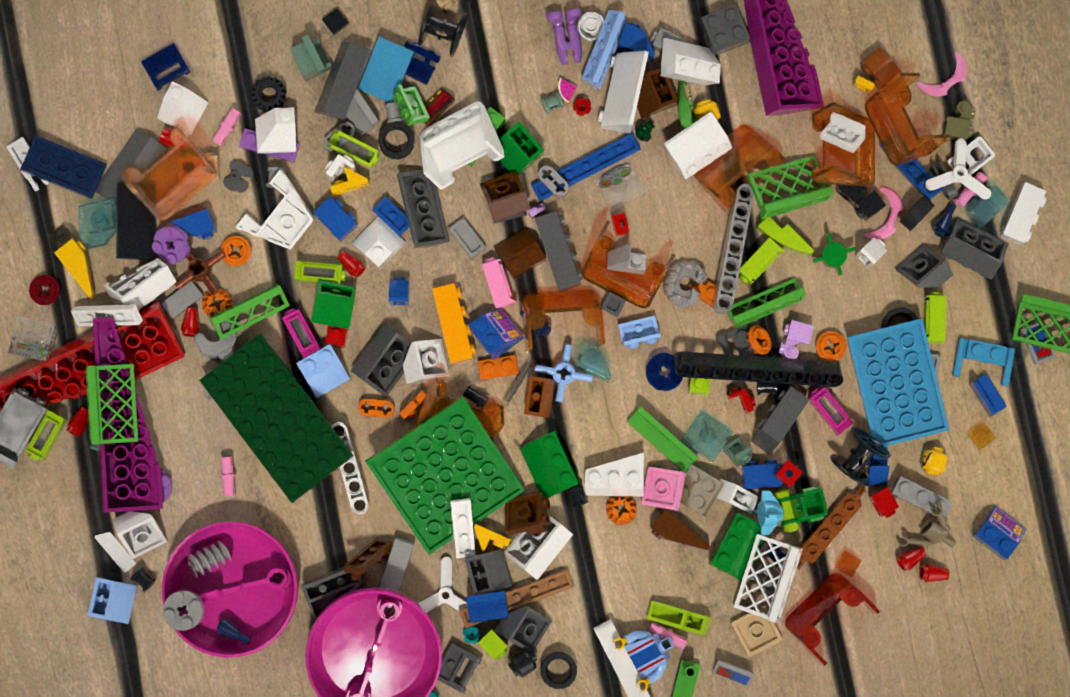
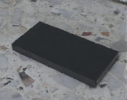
[116,182,156,261]

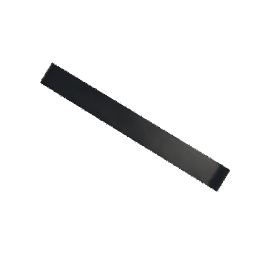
[673,351,843,387]

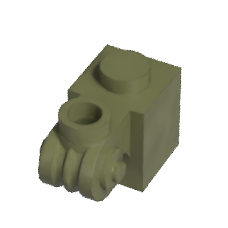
[942,101,976,141]

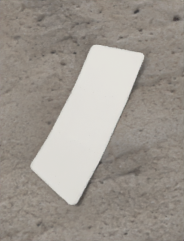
[94,532,136,573]

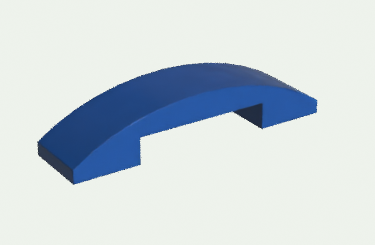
[880,133,944,200]

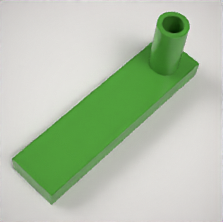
[672,659,700,697]

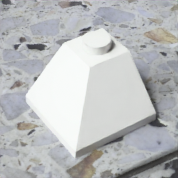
[157,81,209,136]
[255,107,296,153]
[352,217,406,270]
[403,339,449,384]
[112,511,167,559]

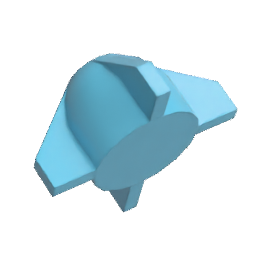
[754,490,784,535]

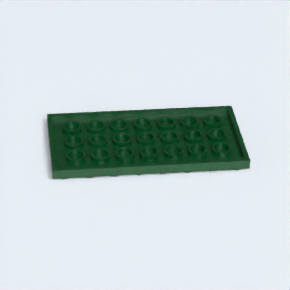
[199,333,354,503]

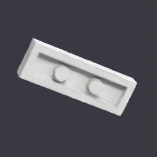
[450,498,476,558]

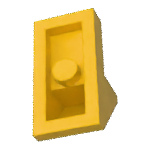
[330,167,369,197]
[474,524,511,553]

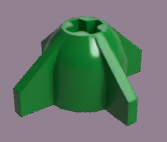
[812,232,856,276]

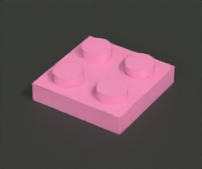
[641,466,686,511]

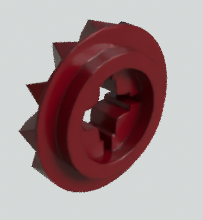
[29,275,60,305]

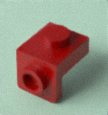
[727,387,756,414]

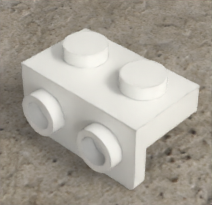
[820,112,866,153]
[325,154,356,183]

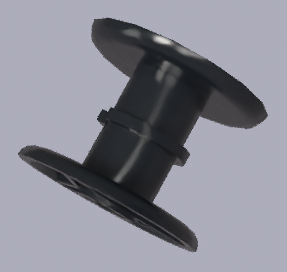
[418,0,468,57]
[830,427,891,486]

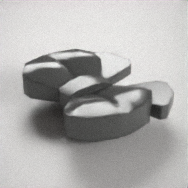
[223,161,253,193]

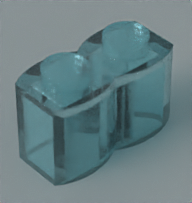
[965,185,1010,228]

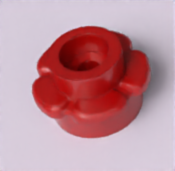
[573,97,591,116]

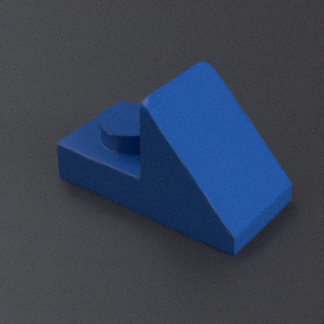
[867,447,890,486]

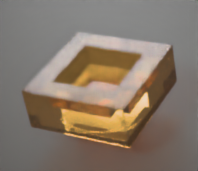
[835,551,861,577]

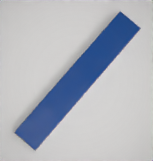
[531,133,641,202]

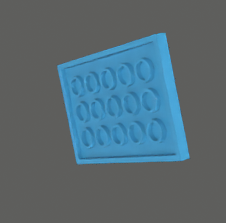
[847,318,949,447]

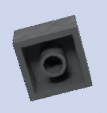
[699,4,750,56]

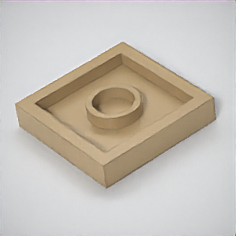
[731,605,783,657]

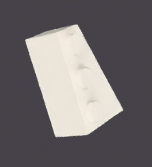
[103,258,176,311]
[585,453,645,497]

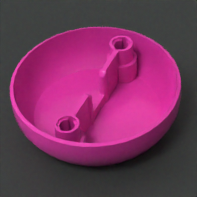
[162,522,298,658]
[305,587,442,697]

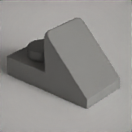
[607,245,646,275]

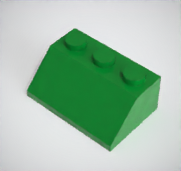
[519,431,579,498]
[709,513,768,582]

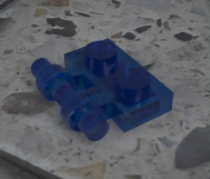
[404,41,441,86]

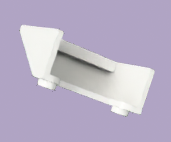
[598,51,649,134]
[420,102,504,190]

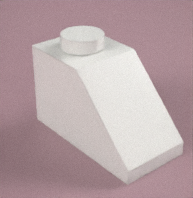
[855,238,887,269]
[716,479,759,514]

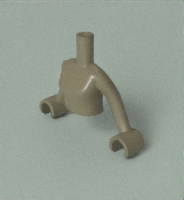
[897,500,956,547]

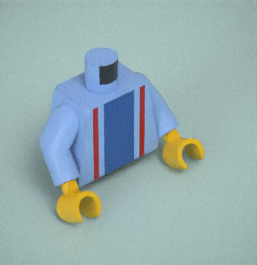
[612,631,674,692]

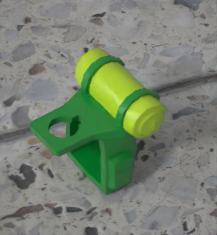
[774,486,828,533]

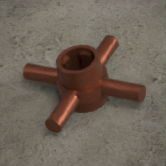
[174,250,226,295]

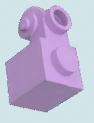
[778,320,814,359]

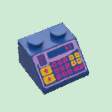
[468,308,524,361]
[972,506,1026,560]

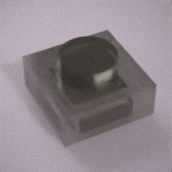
[48,224,74,249]

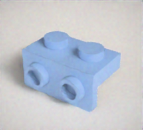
[618,316,661,350]

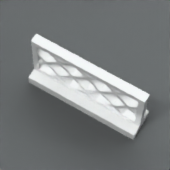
[734,534,803,623]

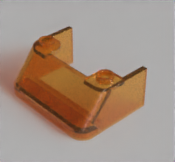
[865,73,951,165]
[581,220,675,308]
[521,290,605,352]

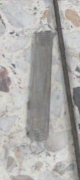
[501,357,535,407]

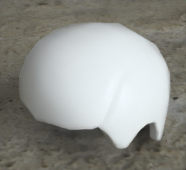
[577,12,604,41]

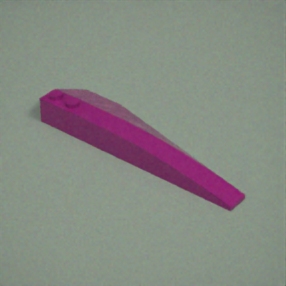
[744,0,824,116]
[93,317,163,513]

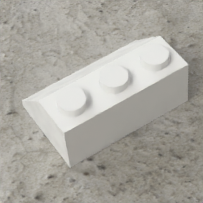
[661,38,721,86]
[664,112,732,180]
[503,515,573,580]

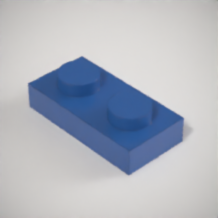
[372,196,409,237]

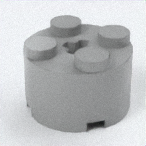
[163,591,205,631]

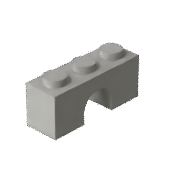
[890,476,953,519]

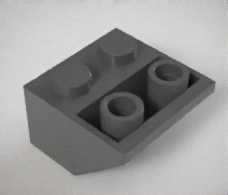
[465,549,512,596]

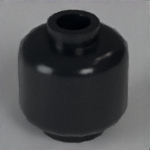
[508,649,537,678]

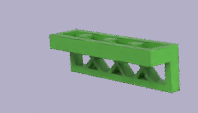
[727,278,806,329]
[208,284,290,340]
[627,406,699,473]

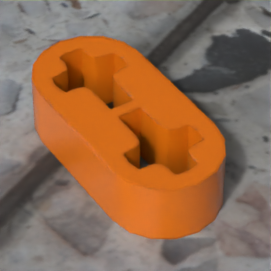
[358,399,395,418]

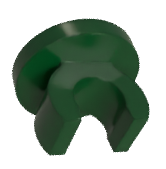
[635,121,655,142]

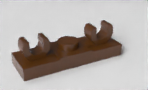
[344,538,392,582]

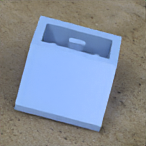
[87,577,137,624]

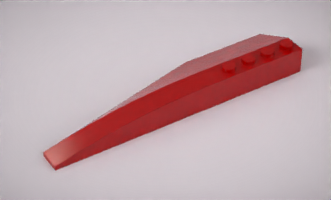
[0,301,185,410]

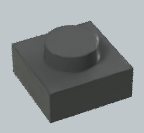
[601,292,626,318]

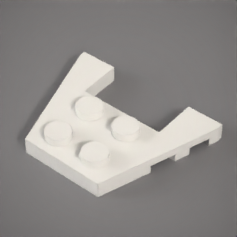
[235,169,315,250]

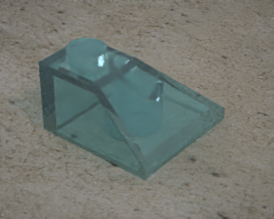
[78,198,118,249]
[574,343,611,382]
[680,410,734,463]

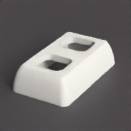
[948,136,995,176]

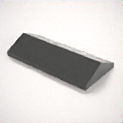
[314,42,372,120]
[96,128,169,206]
[397,170,450,248]

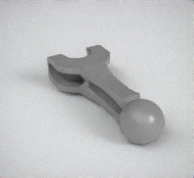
[194,321,236,363]

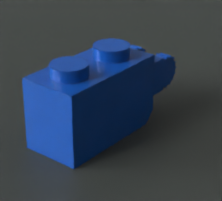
[741,460,793,490]

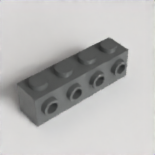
[535,211,583,293]

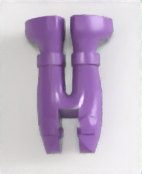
[546,9,582,65]

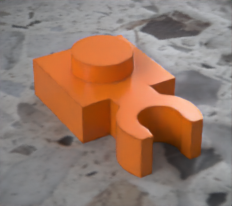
[689,281,716,308]
[399,391,428,420]

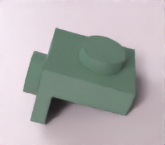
[723,437,752,467]

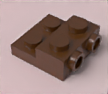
[505,491,550,536]

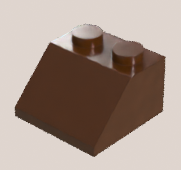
[480,171,531,222]
[494,228,546,280]

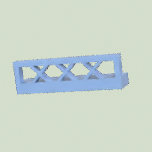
[581,10,628,89]

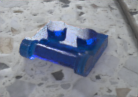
[141,43,191,91]

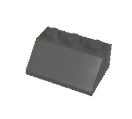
[941,217,1009,280]
[350,325,411,397]

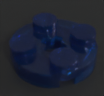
[645,353,683,392]

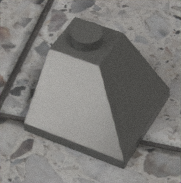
[895,244,953,288]
[495,606,552,652]

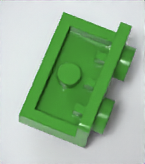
[393,84,430,126]

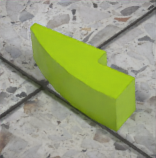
[756,217,814,256]
[647,601,711,636]

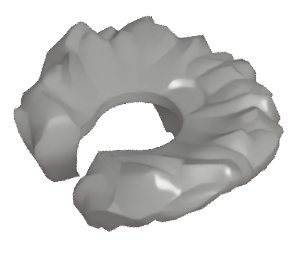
[663,260,707,308]

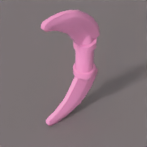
[917,51,967,97]
[864,187,903,240]

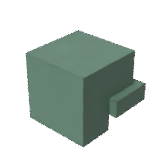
[290,35,332,82]

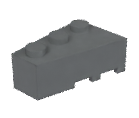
[751,386,810,455]
[301,567,363,621]

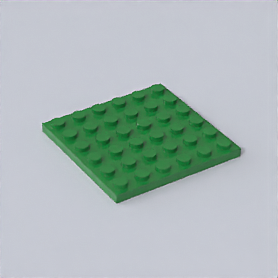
[365,396,525,555]

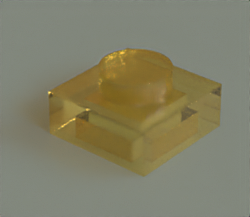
[968,423,996,450]

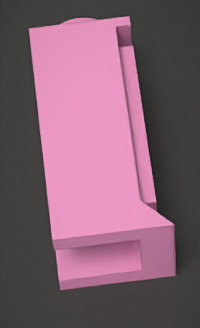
[482,257,517,310]

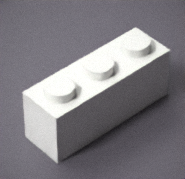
[1000,182,1047,246]

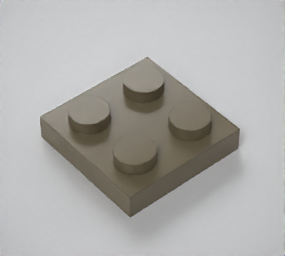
[680,464,724,517]

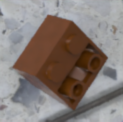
[637,67,678,119]

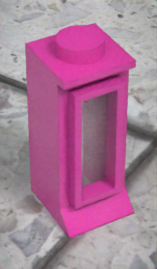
[282,308,321,358]
[809,387,854,436]

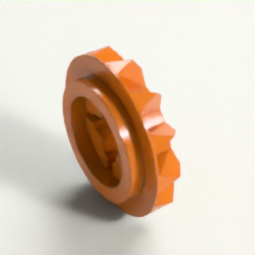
[220,236,251,266]
[202,288,233,317]
[746,325,771,356]
[816,331,847,362]
[606,496,637,525]

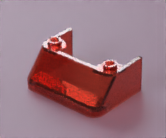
[785,573,880,666]

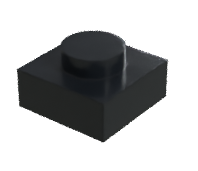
[322,8,349,36]

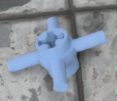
[535,344,593,402]

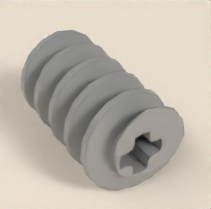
[188,541,231,578]

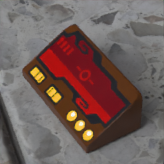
[424,88,455,127]

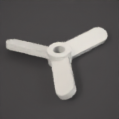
[925,138,991,200]
[418,557,467,612]

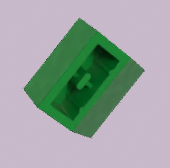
[499,122,544,176]
[311,280,356,329]

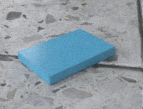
[358,36,415,103]

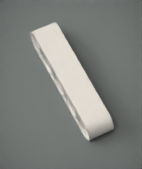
[332,422,369,514]
[593,619,650,697]

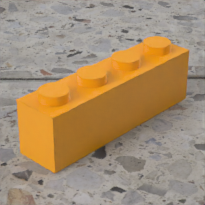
[432,283,476,364]

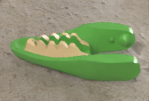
[677,81,696,129]

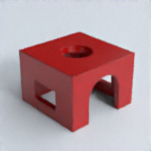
[611,213,630,237]
[773,460,802,488]

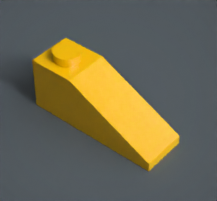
[54,239,95,299]

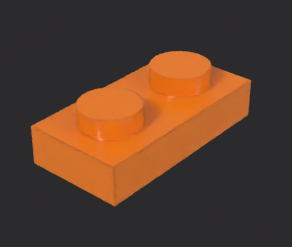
[477,355,518,380]

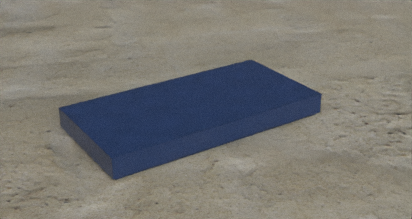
[20,135,107,199]

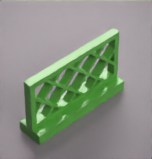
[746,155,835,220]
[1011,294,1070,354]
[85,364,138,445]

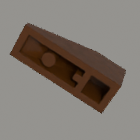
[650,509,710,550]

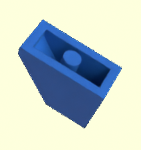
[617,23,655,61]
[171,209,217,240]
[389,277,409,306]

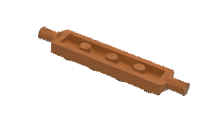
[797,486,866,570]

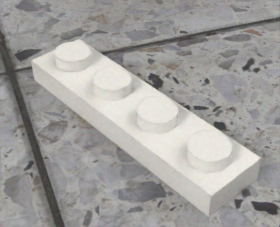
[71,305,143,326]

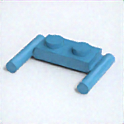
[952,338,1015,387]

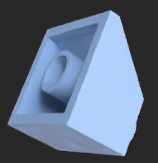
[297,344,350,398]

